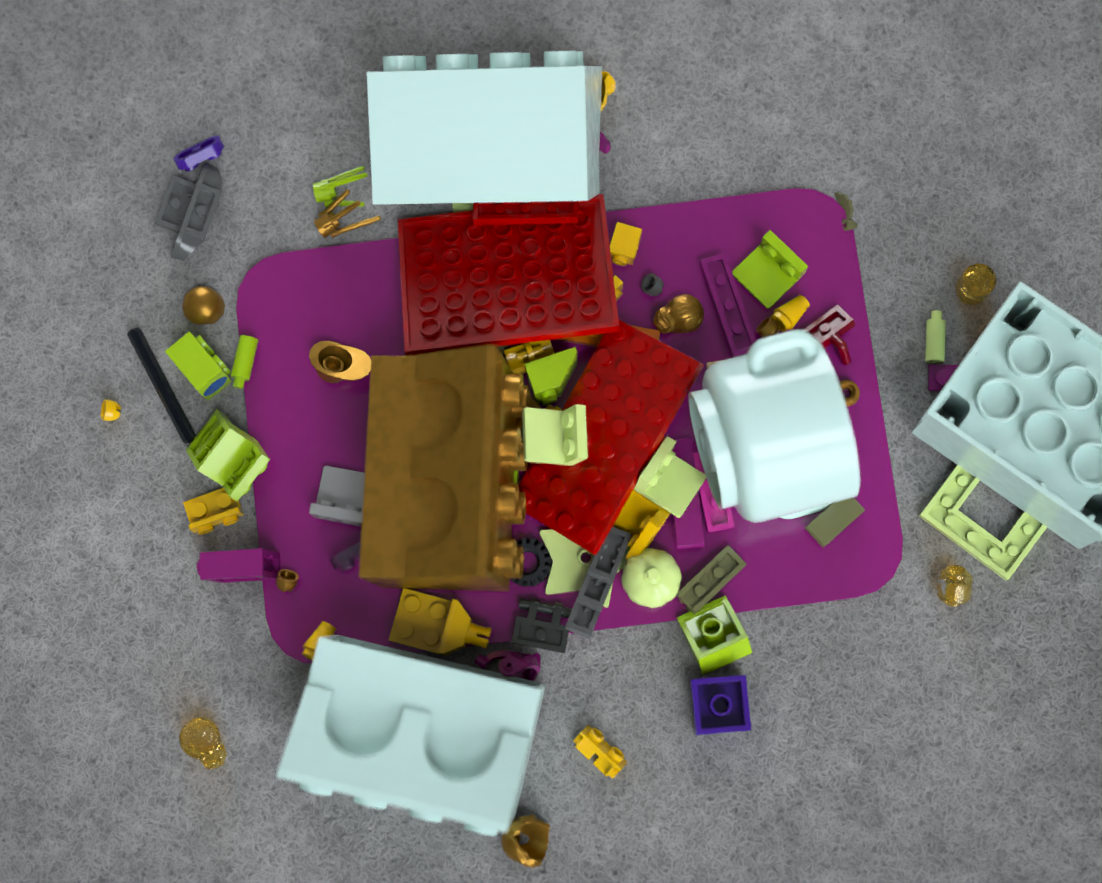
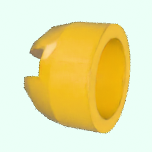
[100,399,121,421]

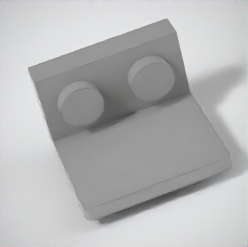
[309,466,365,527]

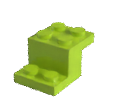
[186,409,270,502]

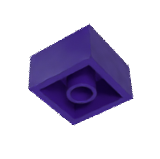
[689,675,752,736]

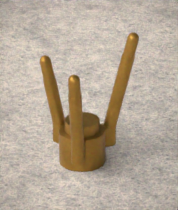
[314,189,381,238]

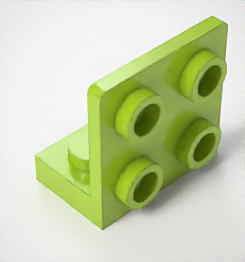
[732,230,808,309]

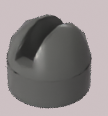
[641,273,664,296]

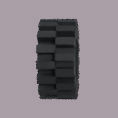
[510,538,552,587]

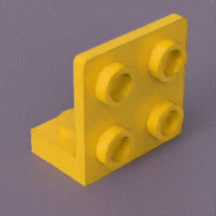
[613,489,670,560]

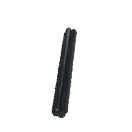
[127,328,196,444]

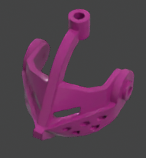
[474,650,540,681]

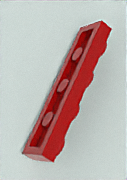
[473,201,579,225]

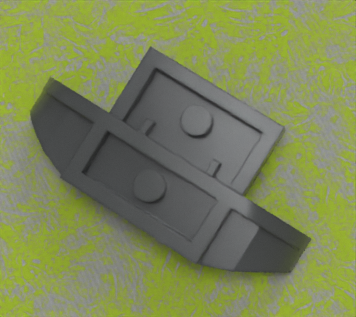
[154,163,222,261]

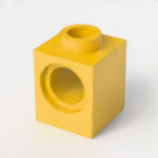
[610,222,642,266]

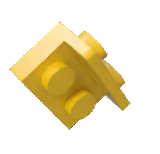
[183,488,244,535]

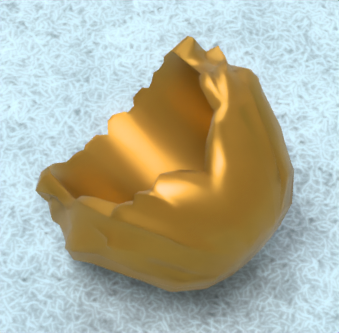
[501,815,550,868]

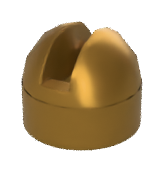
[756,316,779,338]
[276,569,299,592]

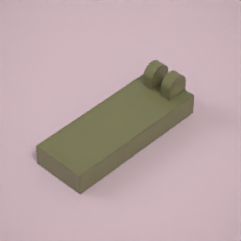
[676,545,747,615]

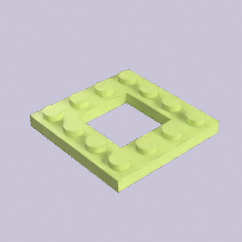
[919,465,1047,581]

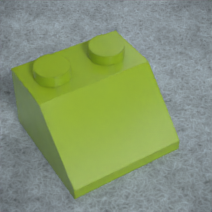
[524,347,577,406]
[677,595,752,675]

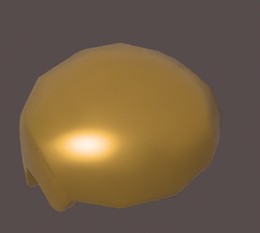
[182,286,225,326]

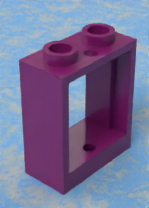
[197,548,280,583]

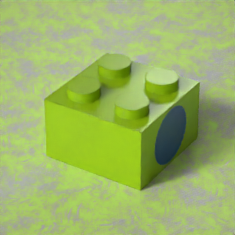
[164,331,232,401]

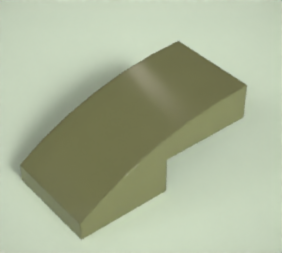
[805,497,865,548]

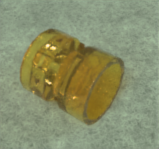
[955,263,996,305]

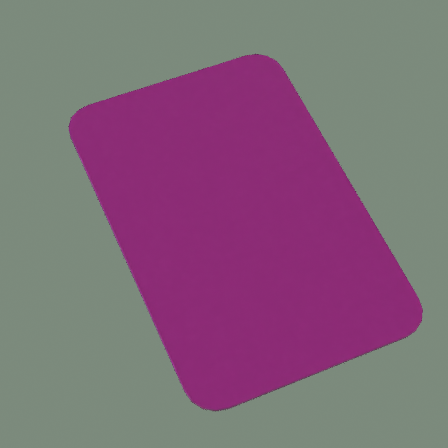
[236,188,903,664]

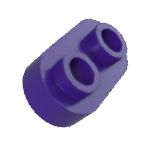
[173,136,224,171]

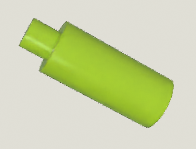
[231,335,259,389]

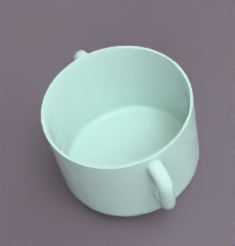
[688,330,860,523]

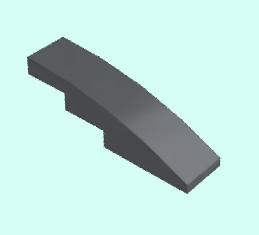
[565,526,632,639]

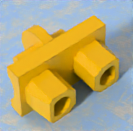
[504,340,555,374]

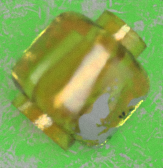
[936,565,973,607]

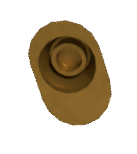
[309,341,371,383]

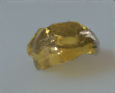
[178,717,227,770]

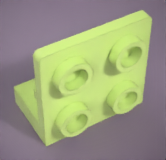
[522,404,588,466]
[634,436,707,518]

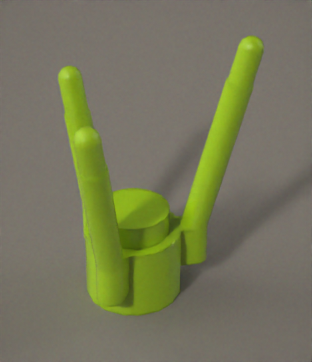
[313,166,368,207]

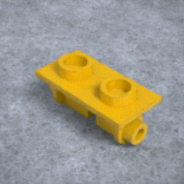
[573,725,627,779]

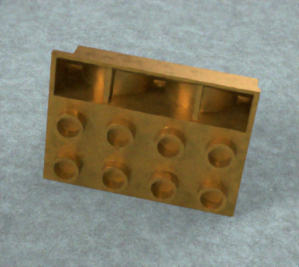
[359,345,530,592]

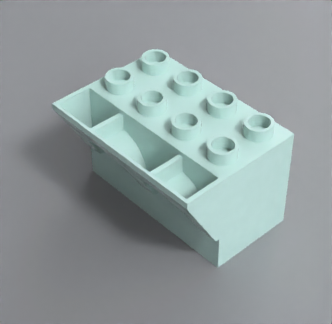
[367,51,602,204]
[277,635,546,836]

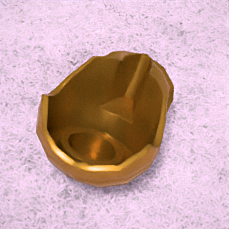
[653,294,705,334]

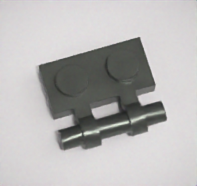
[511,598,573,654]

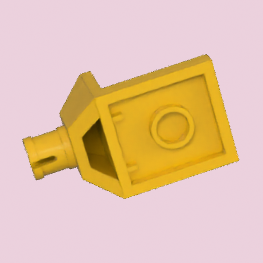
[389,588,492,656]

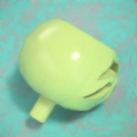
[621,548,682,608]

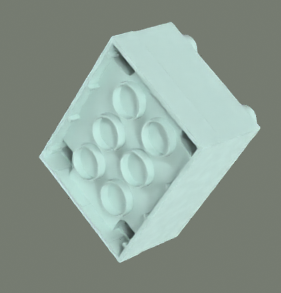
[912,281,1102,549]

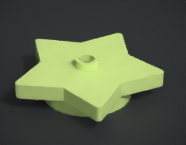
[540,529,631,608]

